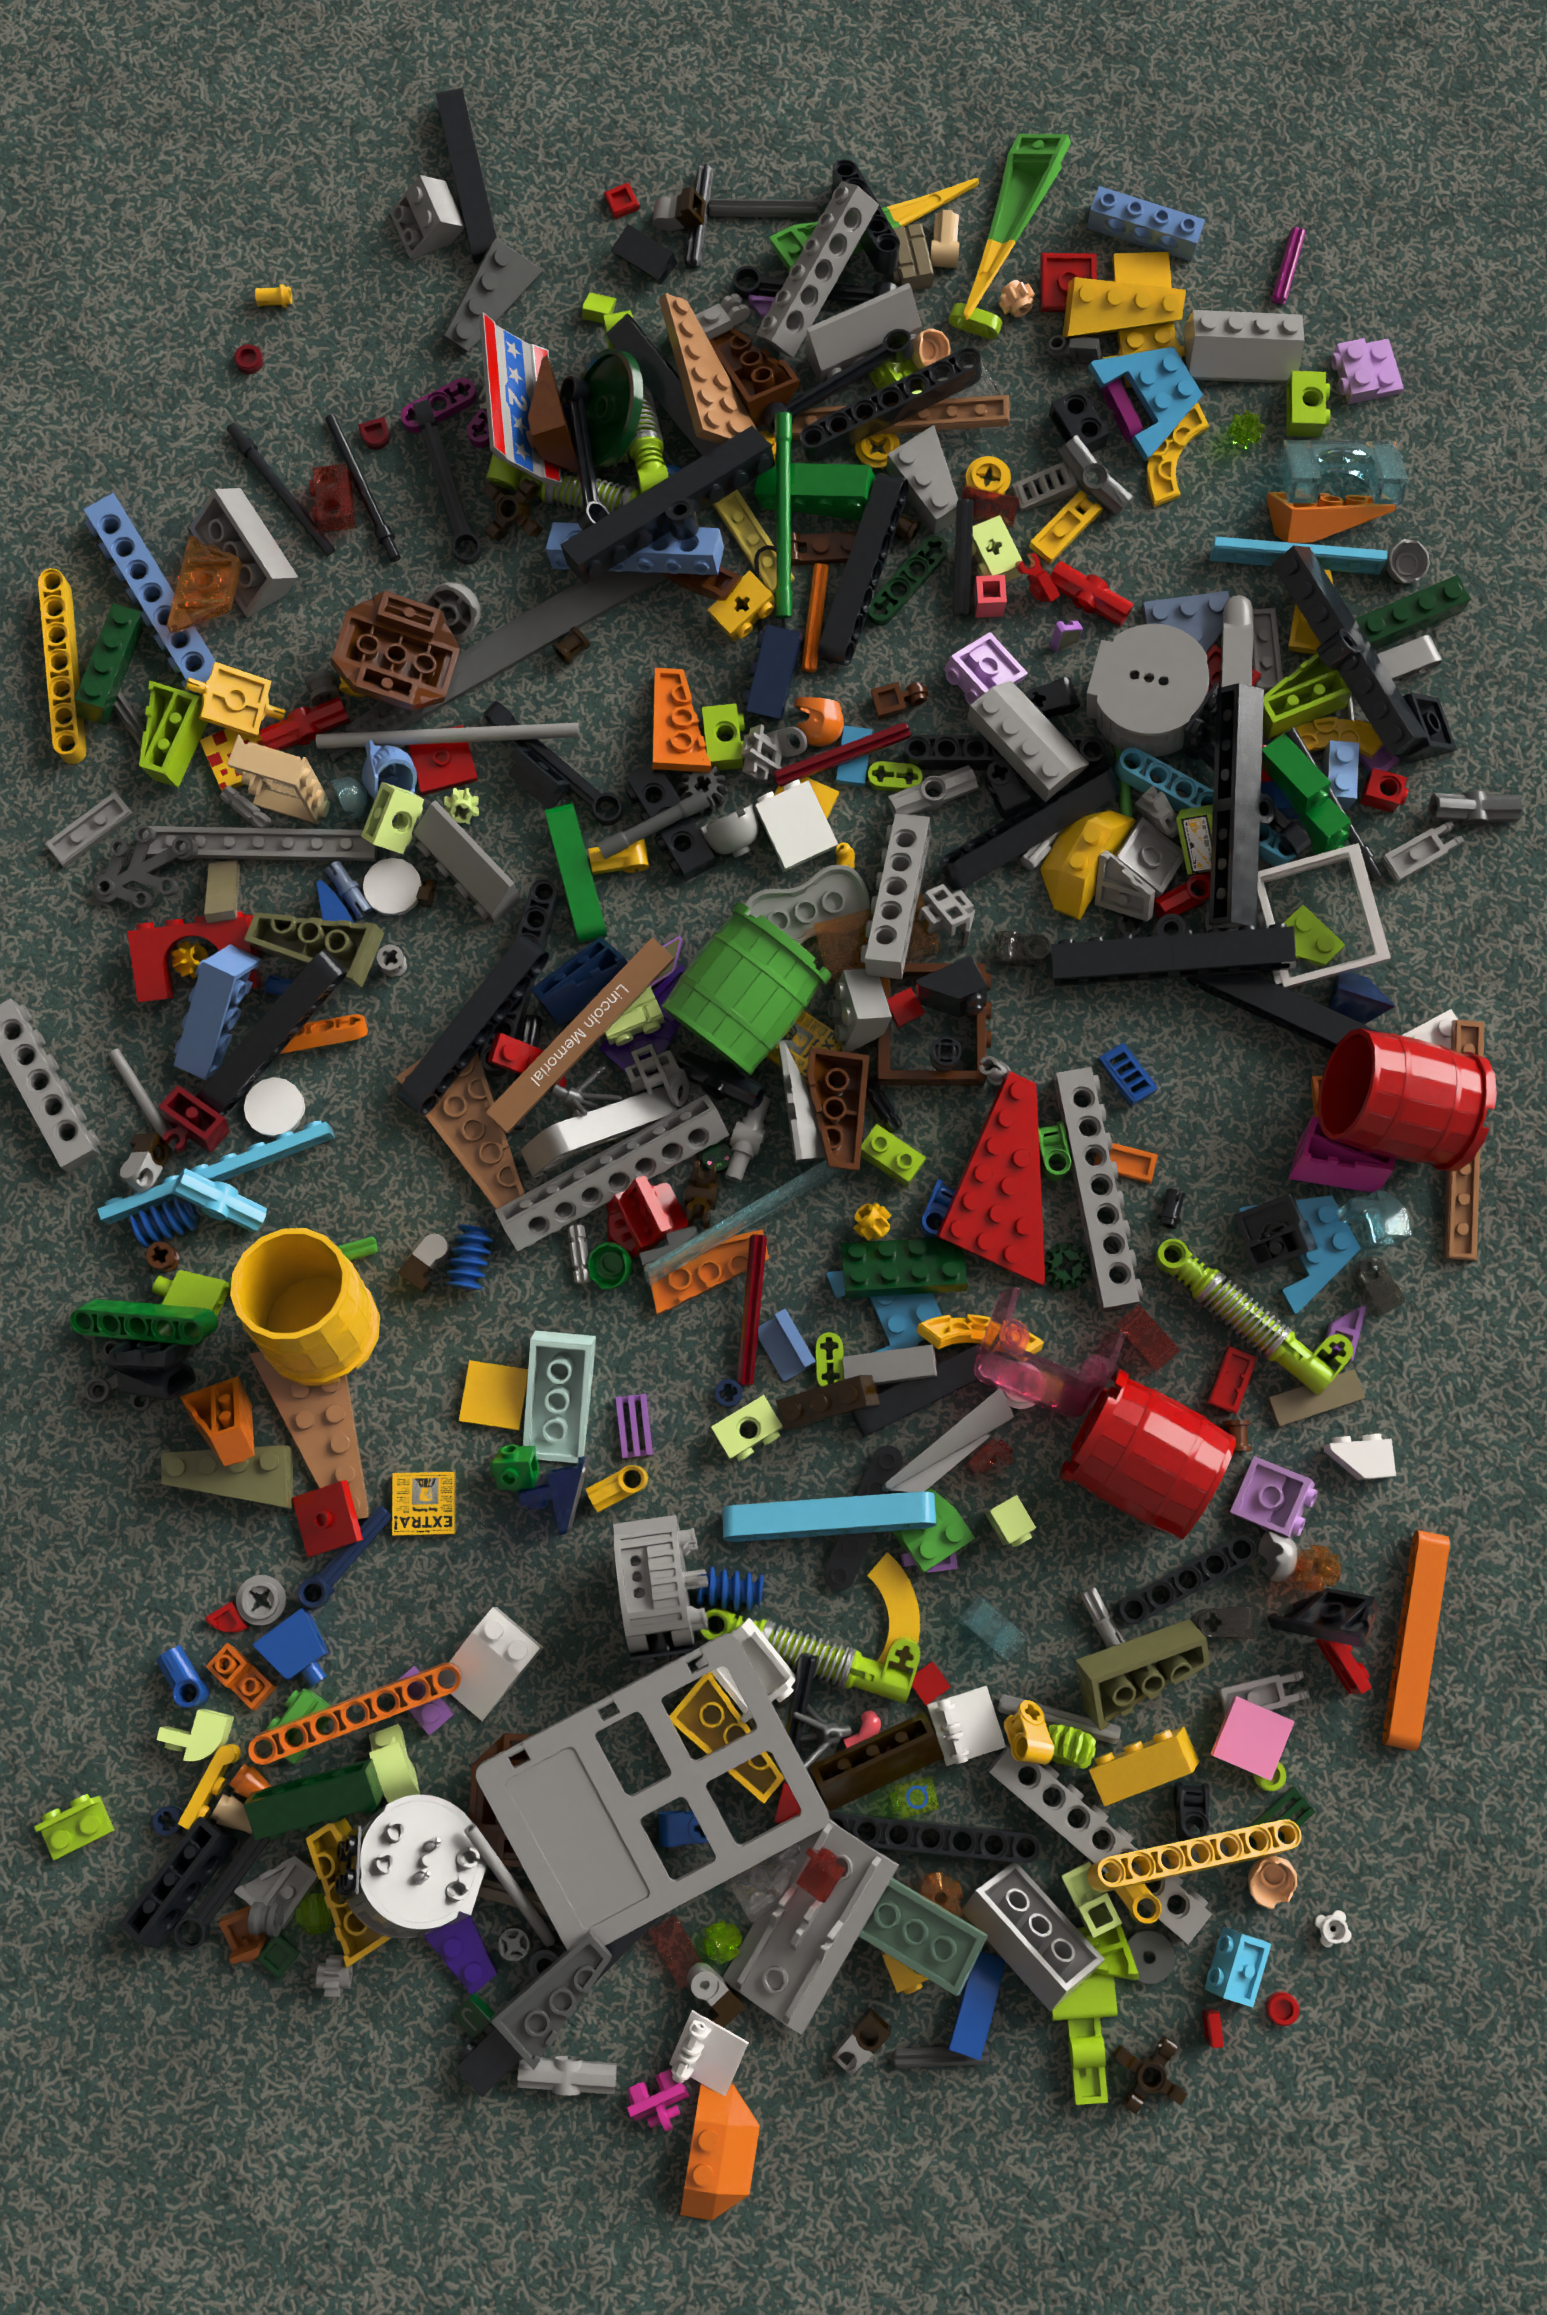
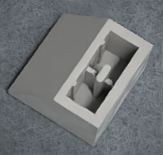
[390,175,465,259]
[827,969,892,1053]

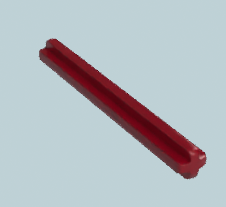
[773,723,911,787]
[737,1234,767,1386]

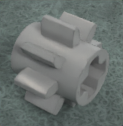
[316,1955,353,1997]

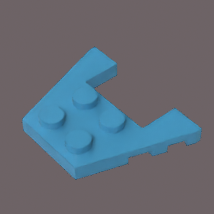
[1088,347,1203,461]
[1237,1195,1361,1315]
[826,1271,942,1353]

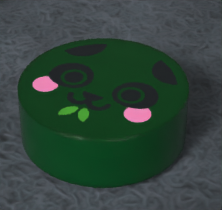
[702,1142,732,1173]

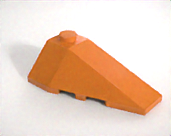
[1266,491,1396,544]

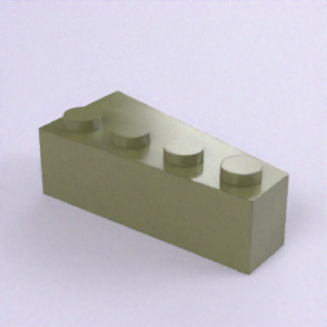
[244,912,385,987]
[161,1445,294,1509]
[1076,1619,1210,1731]

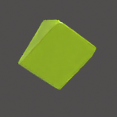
[582,292,617,324]

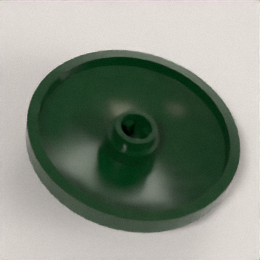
[570,348,643,468]

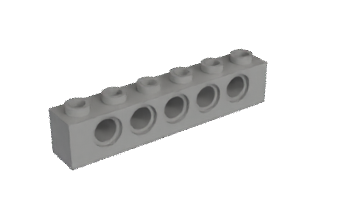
[756,181,879,358]
[860,814,931,979]
[0,998,101,1173]

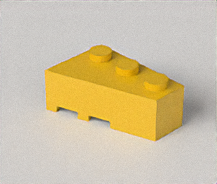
[1089,1726,1200,1806]

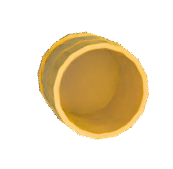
[230,1228,380,1386]

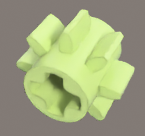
[444,788,479,825]

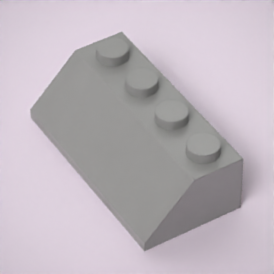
[806,283,922,383]
[1183,310,1305,383]
[189,488,299,617]
[967,681,1089,802]
[413,800,521,923]
[961,1862,1105,2012]

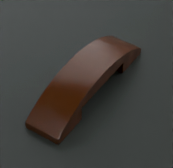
[660,566,742,601]

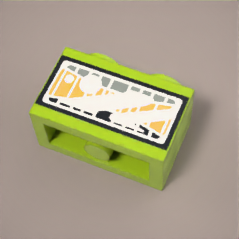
[1176,804,1213,875]

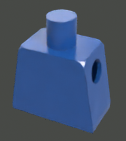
[253,1608,329,1688]

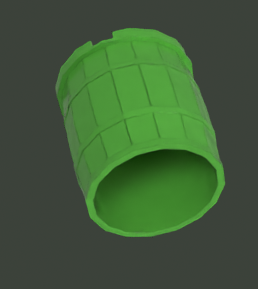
[661,902,832,1076]

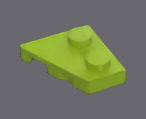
[1284,905,1345,967]
[1078,1924,1139,1980]

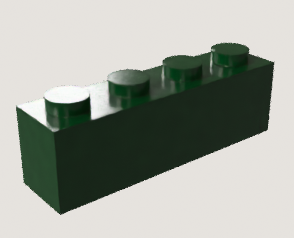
[1355,575,1471,651]
[74,603,143,725]
[243,1759,384,1840]

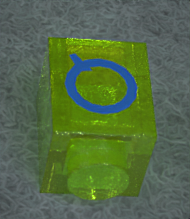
[889,1775,940,1818]

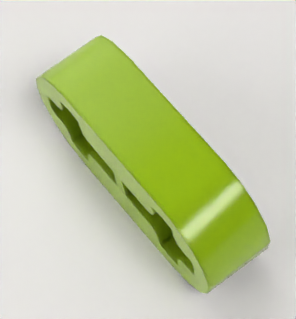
[948,303,1003,340]
[867,761,923,792]
[815,1332,844,1387]

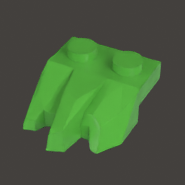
[892,1487,975,1573]

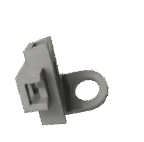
[741,724,807,781]
[1134,785,1187,838]
[917,884,975,947]
[625,1044,689,1107]

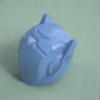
[362,740,417,800]

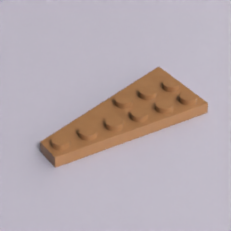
[659,293,758,445]
[396,1052,525,1209]
[249,1351,370,1520]

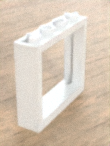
[1257,843,1391,989]

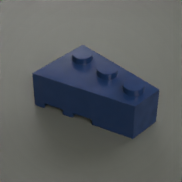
[743,624,804,721]
[530,936,628,1026]

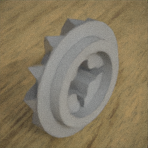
[236,1575,287,1625]

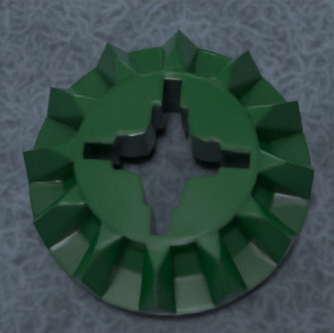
[1044,1242,1091,1291]

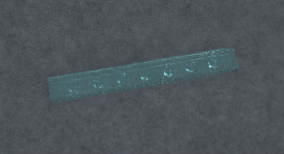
[644,1160,843,1286]

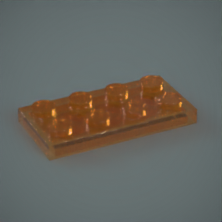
[813,894,942,982]

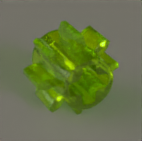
[1228,410,1265,449]
[295,1894,333,1935]
[702,1920,742,1964]

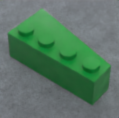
[754,463,875,521]

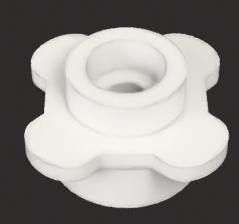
[1315,1910,1351,1947]

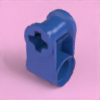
[919,1179,955,1238]
[657,1810,708,1847]

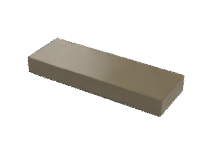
[204,859,240,923]
[1267,1369,1366,1427]

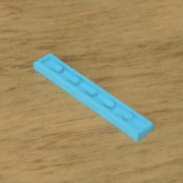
[1210,537,1387,575]

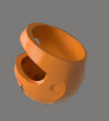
[793,697,844,747]

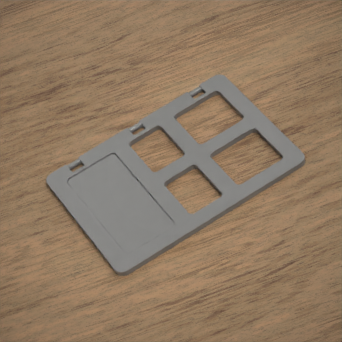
[476,1633,829,1950]

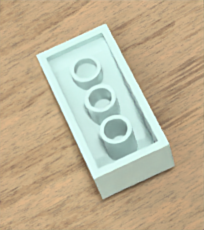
[523,1331,596,1464]

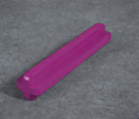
[1271,226,1306,305]

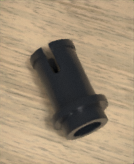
[1157,1188,1186,1229]

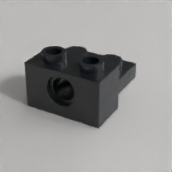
[1234,1193,1318,1273]

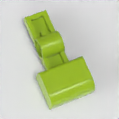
[1050,1973,1118,2105]

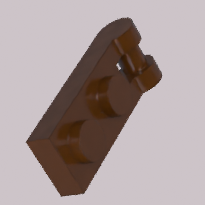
[791,531,857,566]

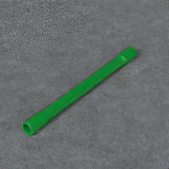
[775,412,792,619]

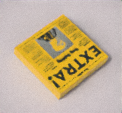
[766,1011,841,1087]
[392,1472,455,1536]

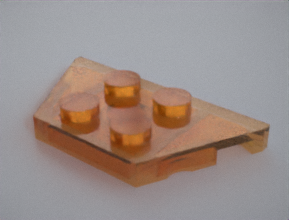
[167,536,242,633]

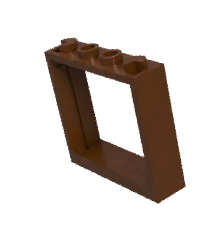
[877,963,991,1086]

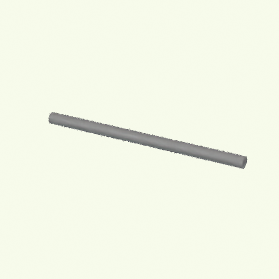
[316,723,580,749]

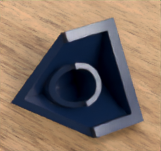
[1327,972,1395,1025]

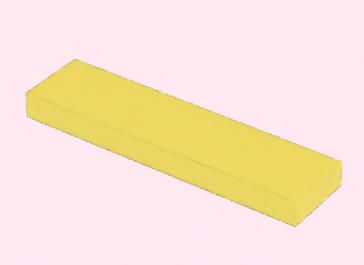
[713,490,795,594]

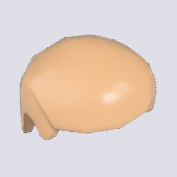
[911,329,951,370]
[1248,1856,1297,1909]

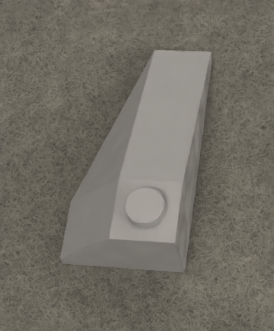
[778,1042,826,1163]

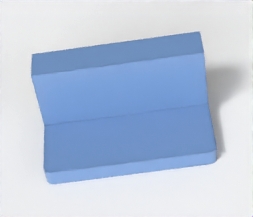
[758,1309,816,1381]

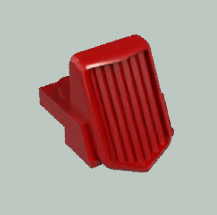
[606,1175,688,1259]

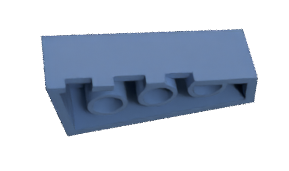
[174,944,262,1080]

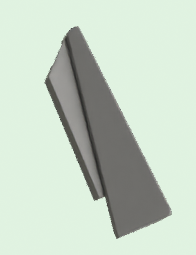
[880,1388,1014,1493]

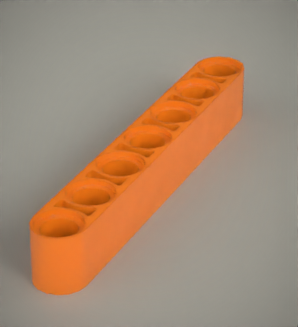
[1382,1530,1450,1752]
[248,1662,462,1765]

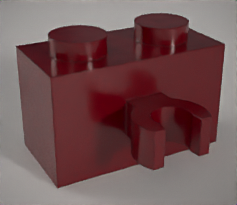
[158,1085,230,1154]

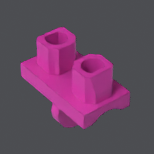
[627,2069,690,2132]

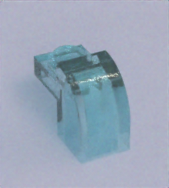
[1337,1189,1412,1247]

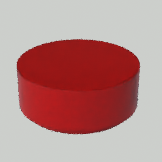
[1265,1991,1299,2026]

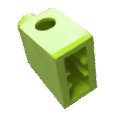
[152,1270,231,1338]

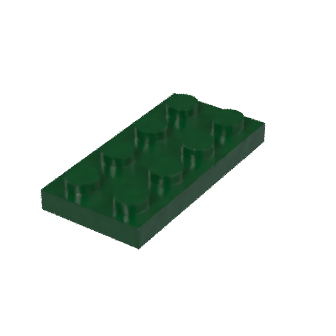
[841,1238,968,1299]

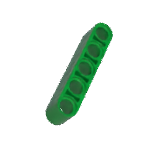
[545,803,608,944]
[70,1299,218,1345]

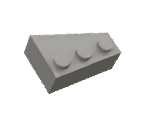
[886,425,958,535]

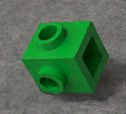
[490,1444,540,1491]

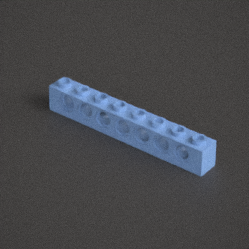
[83,493,216,698]

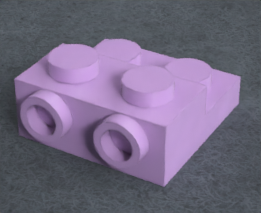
[1331,338,1404,405]
[943,632,1028,705]
[1230,1456,1317,1539]

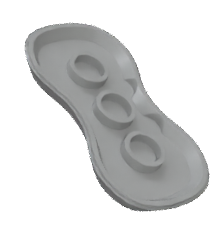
[745,865,870,945]

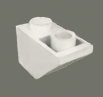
[1323,1434,1396,1480]

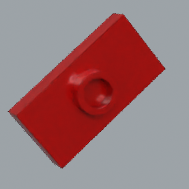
[1206,1346,1258,1415]

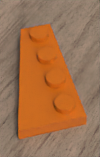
[652,668,711,773]
[648,1229,769,1315]

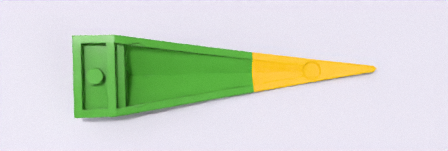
[963,134,1071,321]
[769,178,979,272]

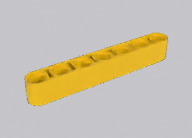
[38,568,86,764]
[1087,1820,1301,1892]

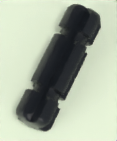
[866,1078,903,1133]

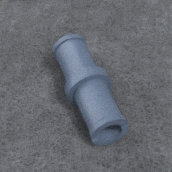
[324,861,373,919]

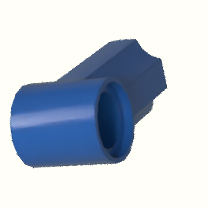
[156,1645,210,1708]

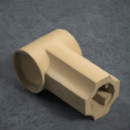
[930,210,959,268]

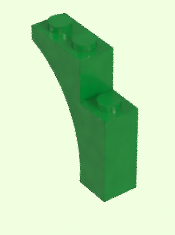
[1262,733,1351,855]

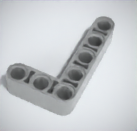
[520,1086,678,1178]

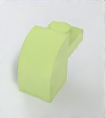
[156,1709,234,1761]
[369,1724,420,1803]
[1060,1861,1122,1938]

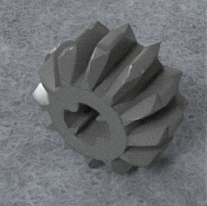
[678,766,728,815]

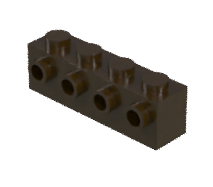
[810,1712,945,1811]

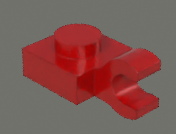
[1015,553,1060,602]

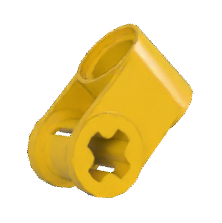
[1003,1700,1054,1765]

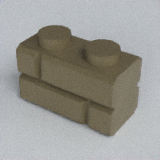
[891,223,934,291]

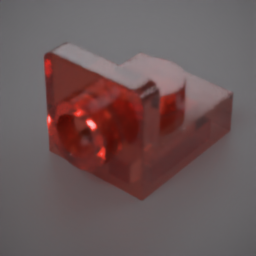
[965,1438,1015,1474]
[796,1847,845,1903]

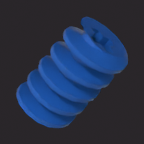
[130,1197,200,1248]
[444,1224,494,1290]
[697,1567,764,1613]

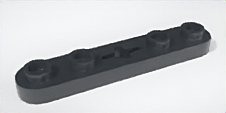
[824,1445,903,1591]

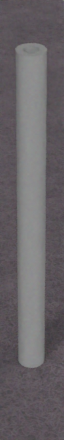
[464,1823,556,1947]

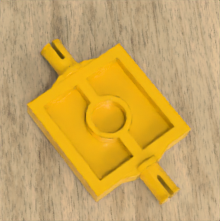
[1102,322,1185,388]
[185,662,285,738]

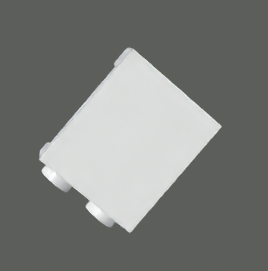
[753,780,838,872]
[696,1618,796,1723]

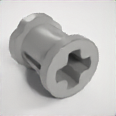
[377,944,407,977]

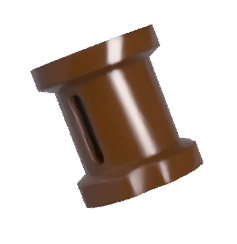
[146,1242,180,1272]
[1222,1420,1252,1453]

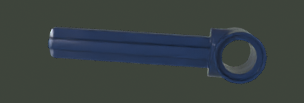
[298,1506,392,1608]

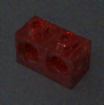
[309,463,357,532]
[1116,1304,1181,1371]

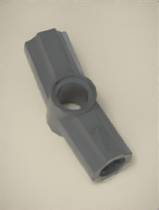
[1056,435,1132,516]
[1428,791,1522,827]

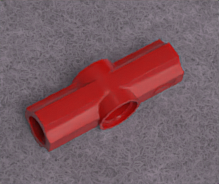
[1050,561,1134,627]
[259,697,350,751]
[1154,871,1211,919]

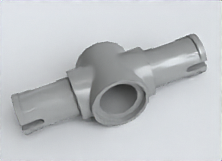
[725,1096,771,1183]

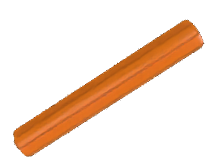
[801,563,829,673]

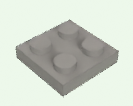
[1115,817,1184,898]

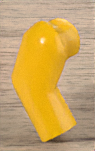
[835,842,855,869]

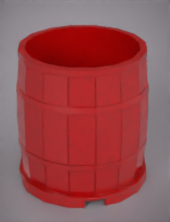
[1318,1028,1497,1171]
[1059,1369,1236,1540]

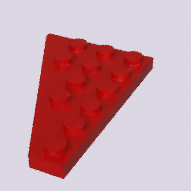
[936,1071,1045,1285]

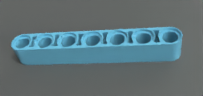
[1114,747,1296,866]
[722,1491,936,1542]

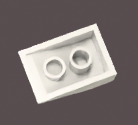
[438,1607,544,1721]

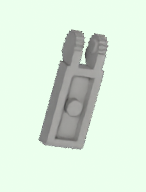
[695,293,750,340]
[1381,821,1464,883]
[1217,1671,1310,1717]

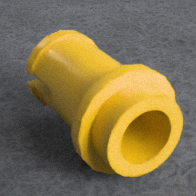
[255,284,292,308]

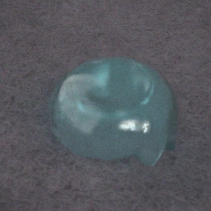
[330,776,368,820]

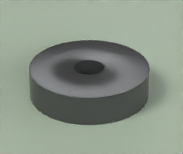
[1127,1929,1175,1984]

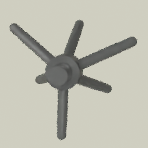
[551,1066,622,1120]
[793,1703,852,1781]

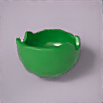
[587,1242,633,1290]

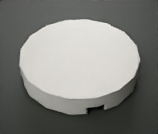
[363,858,422,916]
[244,1077,305,1138]

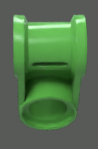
[1038,1121,1071,1181]

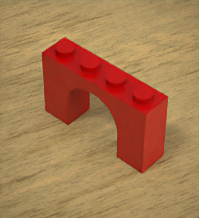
[127,911,262,1002]

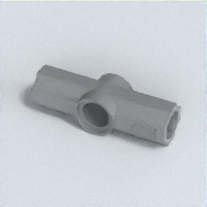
[888,765,978,817]
[517,2056,617,2096]

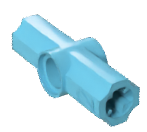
[172,1168,267,1233]

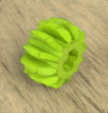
[1047,1724,1096,1769]

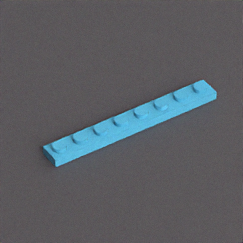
[97,1121,335,1225]

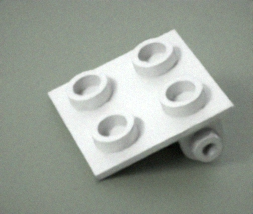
[927,1686,1006,1766]
[669,2010,749,2096]

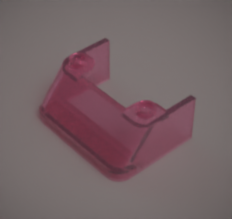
[974,1287,1126,1418]

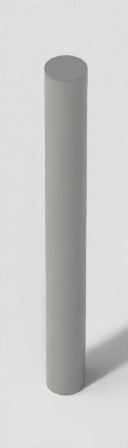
[108,1048,177,1151]

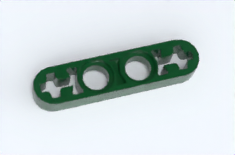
[867,536,948,626]

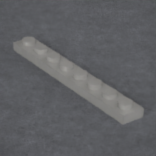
[142,826,377,862]

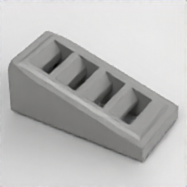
[1012,462,1076,512]

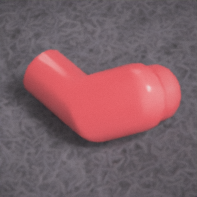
[843,1710,881,1748]

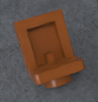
[219,1906,266,1965]

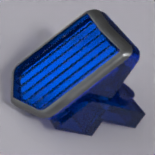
[518,1455,590,1535]

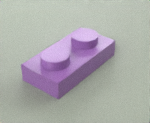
[398,1666,455,1736]

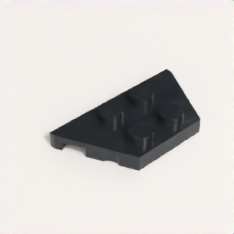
[1267,1588,1379,1648]

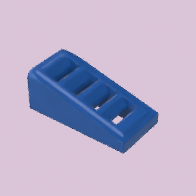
[1098,1042,1158,1108]

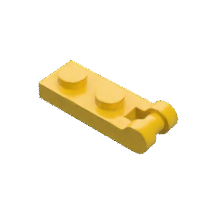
[1029,490,1103,564]
[178,1744,241,1830]

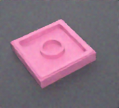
[1210,1695,1295,1781]

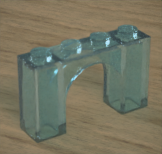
[1279,440,1408,504]

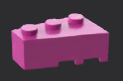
[1288,1116,1396,1194]

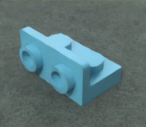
[1205,1927,1271,2007]

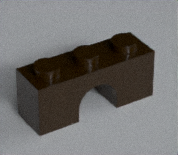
[776,1375,880,1430]

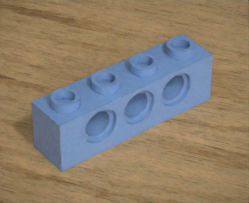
[1086,186,1205,261]

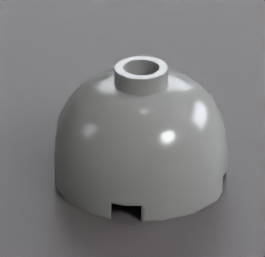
[422,582,481,642]
[699,804,759,858]

